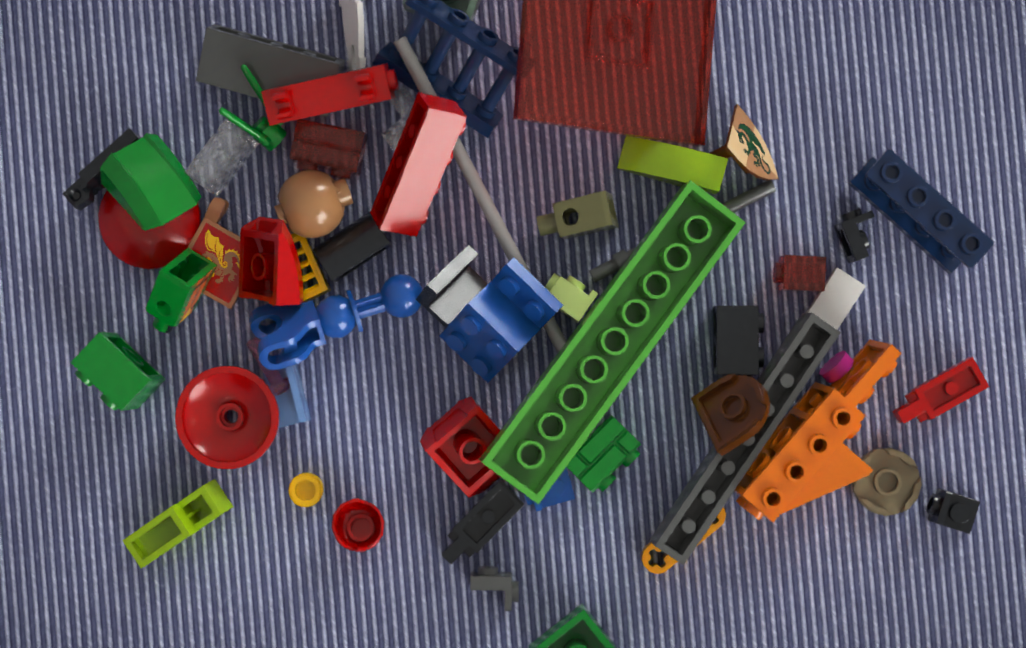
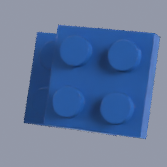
[439,257,564,383]

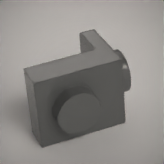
[470,566,519,611]

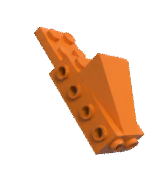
[734,339,902,522]

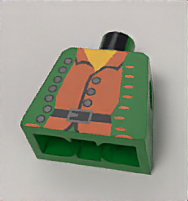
[145,248,217,333]

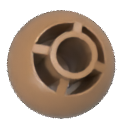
[274,170,353,238]

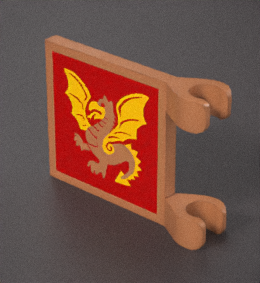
[188,197,240,309]

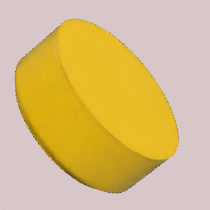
[288,472,324,507]

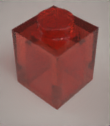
[773,255,826,293]

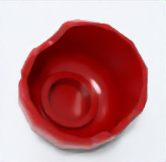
[331,498,385,552]

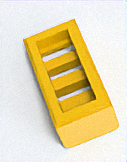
[291,233,331,303]

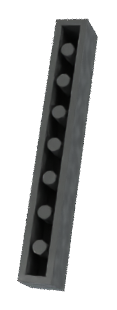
[650,313,841,565]

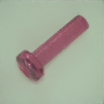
[246,337,290,396]

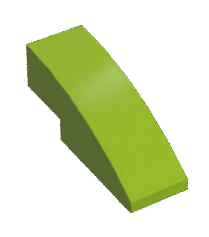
[617,136,728,195]
[122,479,234,569]

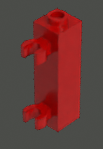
[261,63,399,126]

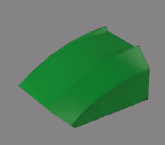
[100,133,201,231]

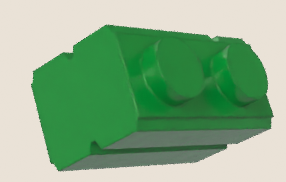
[566,414,641,493]

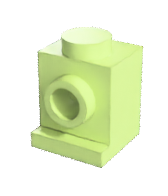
[545,273,598,323]

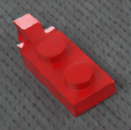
[892,357,990,424]

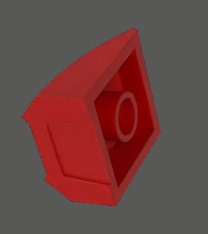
[238,216,303,306]
[419,397,501,498]

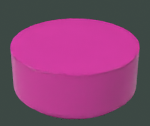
[819,351,854,383]

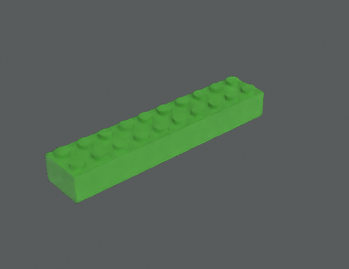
[479,180,746,505]

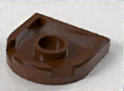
[691,374,770,456]

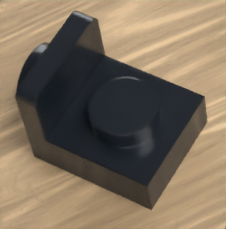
[834,208,875,263]
[926,488,980,534]

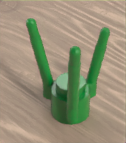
[219,64,287,152]

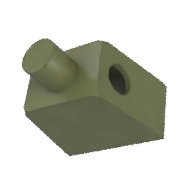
[537,190,619,239]

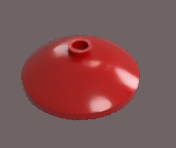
[98,190,201,269]
[175,366,279,469]

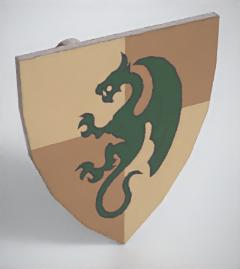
[710,104,779,181]

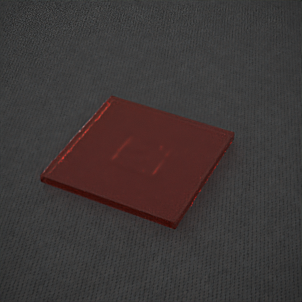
[513,0,717,146]

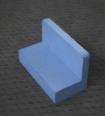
[260,362,311,428]

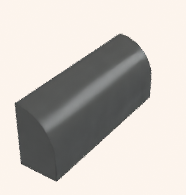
[196,24,345,117]

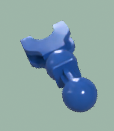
[249,274,423,370]

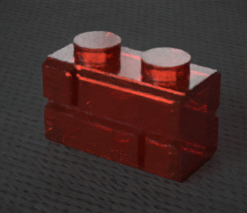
[290,119,367,180]

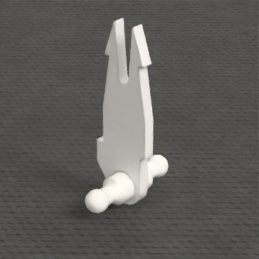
[339,0,366,71]

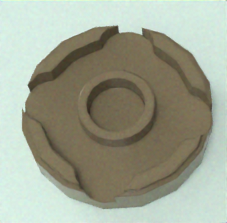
[852,448,922,516]

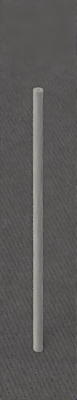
[394,36,566,353]

